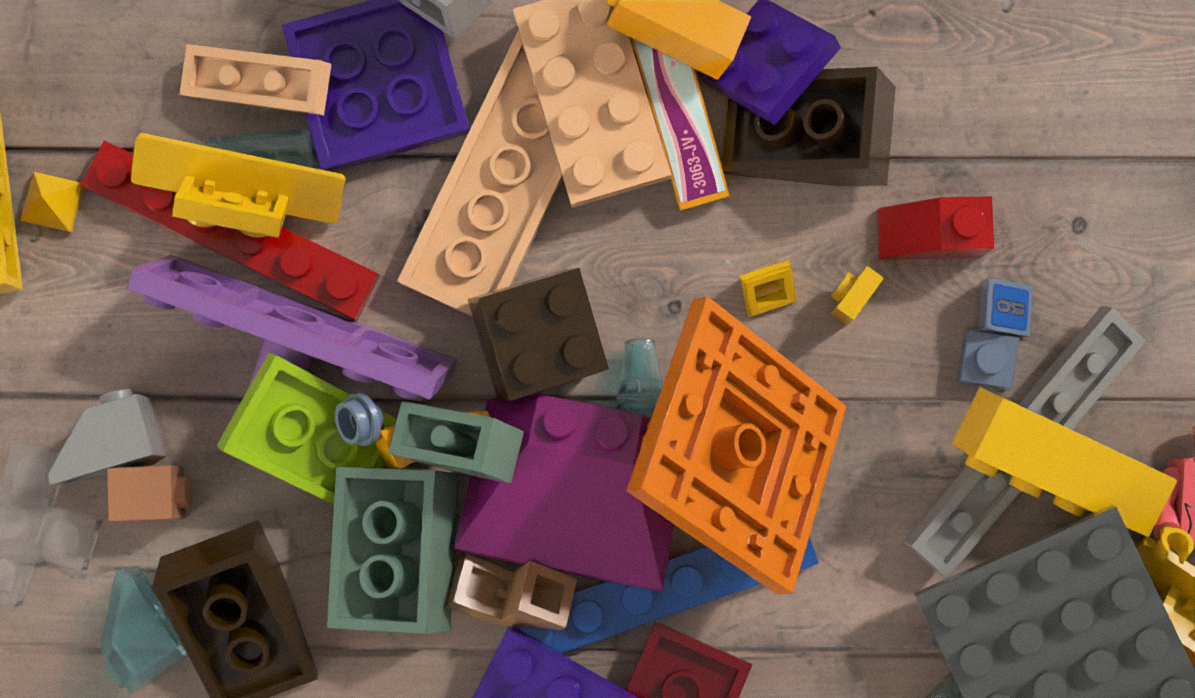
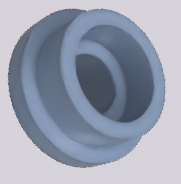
[335,392,383,446]

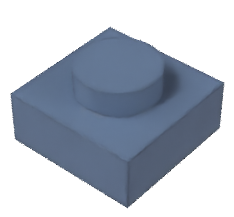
[956,330,1019,390]

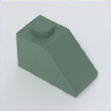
[388,401,524,484]

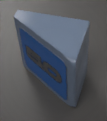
[977,278,1033,338]

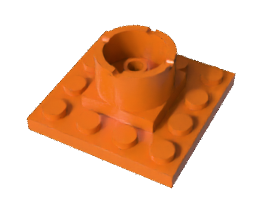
[626,296,847,595]

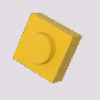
[830,266,884,326]

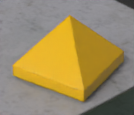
[20,172,84,233]
[739,260,797,317]

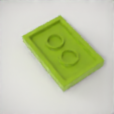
[217,351,397,505]

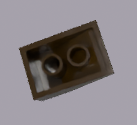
[722,66,896,186]
[152,520,318,698]

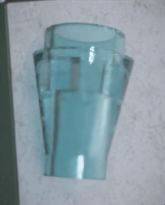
[616,338,664,417]

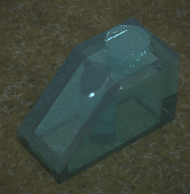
[100,566,188,693]

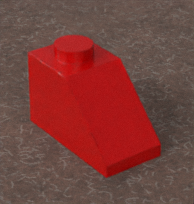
[877,196,994,260]

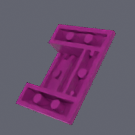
[454,394,675,592]

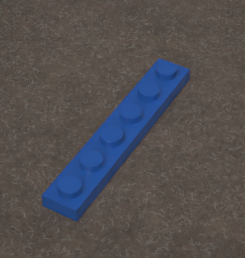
[508,536,819,653]

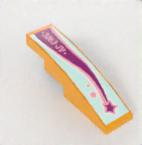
[629,37,729,211]

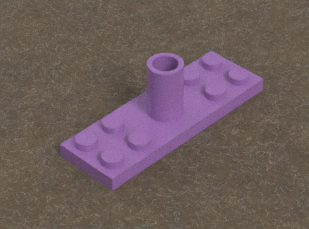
[127,255,457,401]

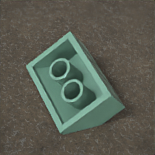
[327,467,458,634]

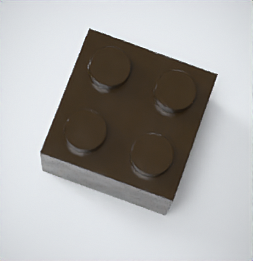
[468,268,609,401]

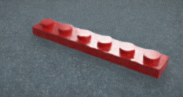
[80,140,380,321]

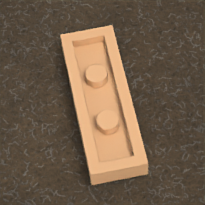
[179,44,332,116]

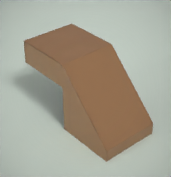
[446,553,577,630]

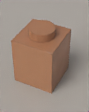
[107,465,192,522]

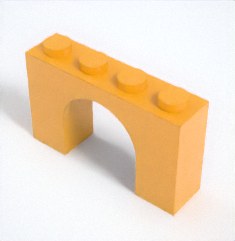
[605,0,751,80]

